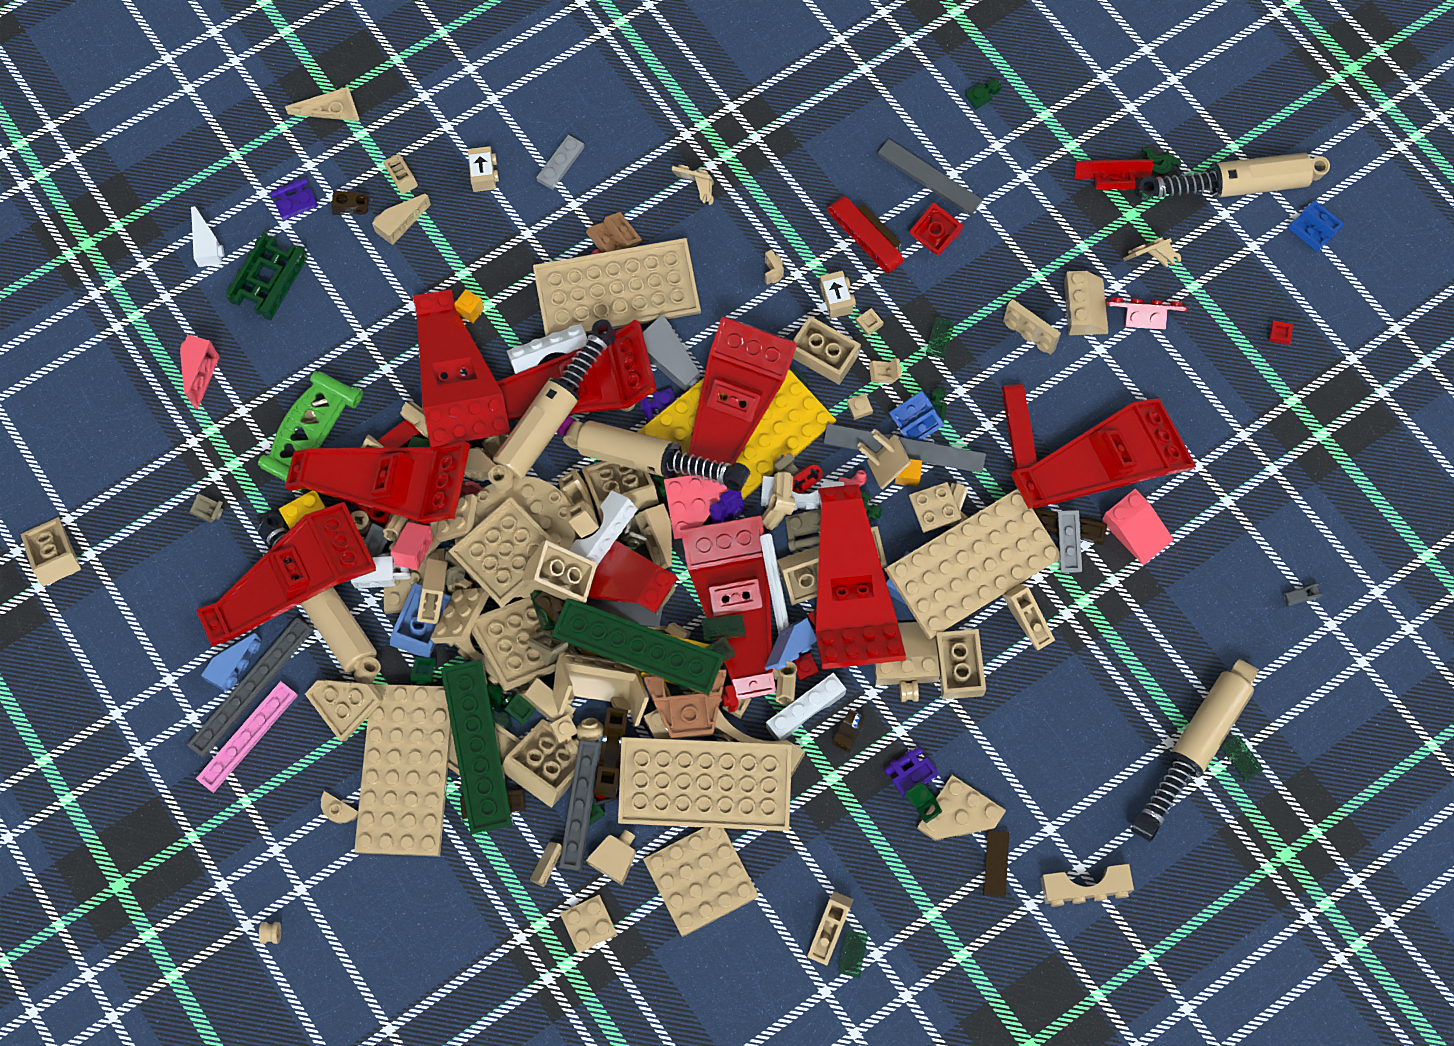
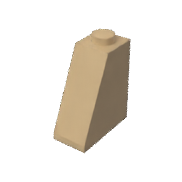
[417,559,448,624]
[516,678,575,721]

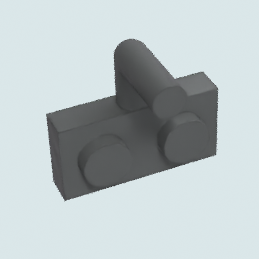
[361,523,387,557]

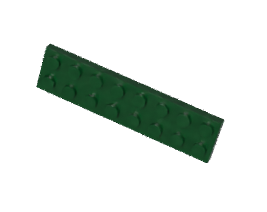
[551,598,725,696]
[441,659,514,835]

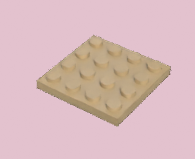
[449,497,559,608]
[471,594,577,692]
[643,827,759,937]

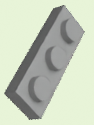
[536,135,585,190]
[1058,510,1082,573]

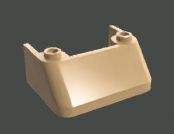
[553,652,649,726]

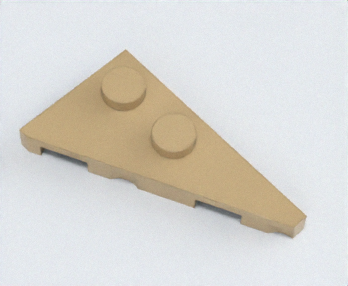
[285,87,359,121]

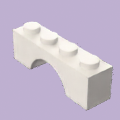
[507,324,588,374]
[761,476,844,512]
[569,491,638,566]
[766,673,846,741]

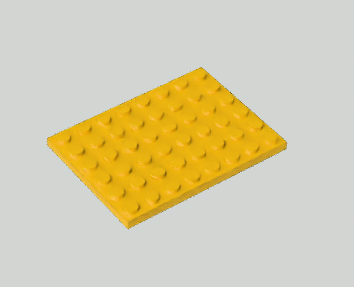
[637,369,836,516]

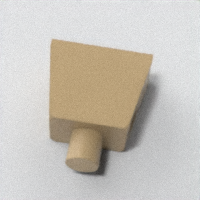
[586,830,636,885]

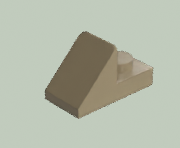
[527,630,569,666]

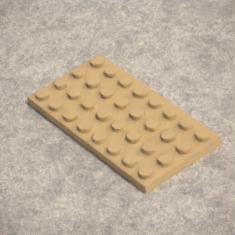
[533,238,701,336]
[885,489,1060,640]
[354,684,451,857]
[618,737,792,831]

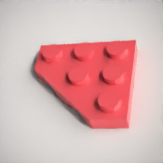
[664,474,728,539]

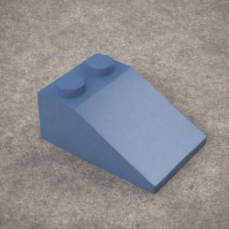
[390,583,451,658]

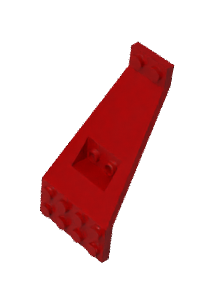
[412,289,510,448]
[684,316,798,475]
[497,320,657,420]
[285,441,470,524]
[680,515,776,700]

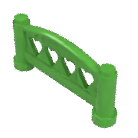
[258,371,363,493]

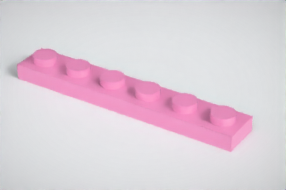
[196,681,298,793]

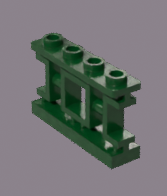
[226,232,308,321]

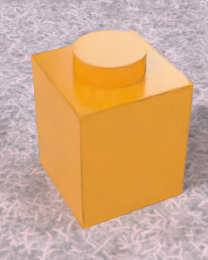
[454,289,484,323]
[895,459,922,487]

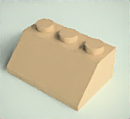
[1064,271,1108,335]
[521,540,598,603]
[777,545,820,605]

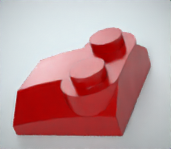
[909,202,964,256]

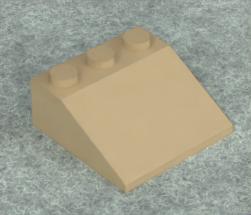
[582,461,659,523]
[874,622,940,686]
[503,719,577,808]

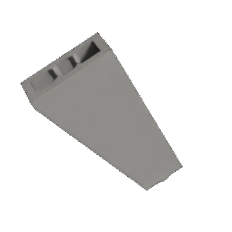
[643,314,700,392]

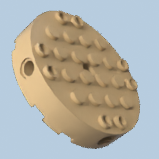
[455,476,580,598]

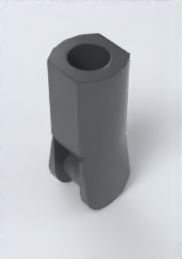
[1283,583,1323,607]

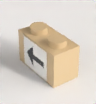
[468,146,499,192]
[820,271,856,319]

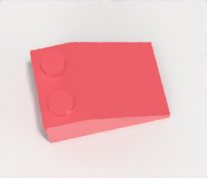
[180,335,220,409]
[1102,489,1174,566]

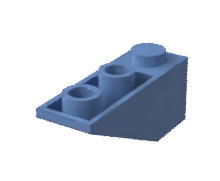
[765,618,816,670]
[201,633,261,692]

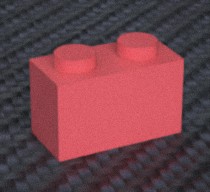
[391,522,433,570]

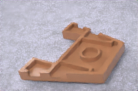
[644,669,726,739]

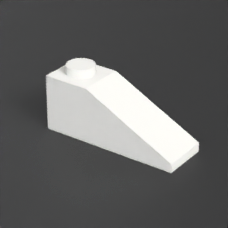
[191,206,224,267]

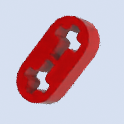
[792,465,823,494]

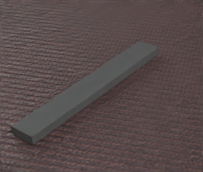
[824,423,986,473]
[187,617,314,759]

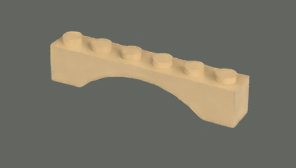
[691,691,805,777]

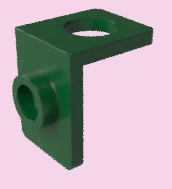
[904,781,942,823]

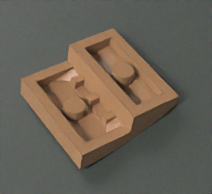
[586,212,642,253]

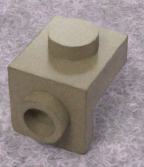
[773,453,799,475]
[189,494,223,523]
[621,517,647,547]
[444,551,466,586]

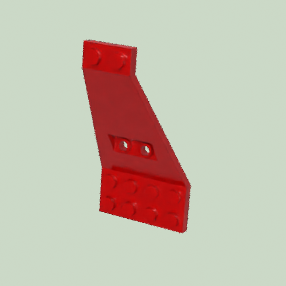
[1011,398,1196,509]
[815,484,906,669]
[196,502,376,647]
[580,529,678,614]

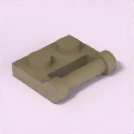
[785,509,821,552]

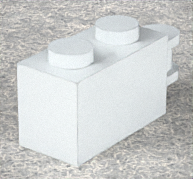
[351,554,411,588]

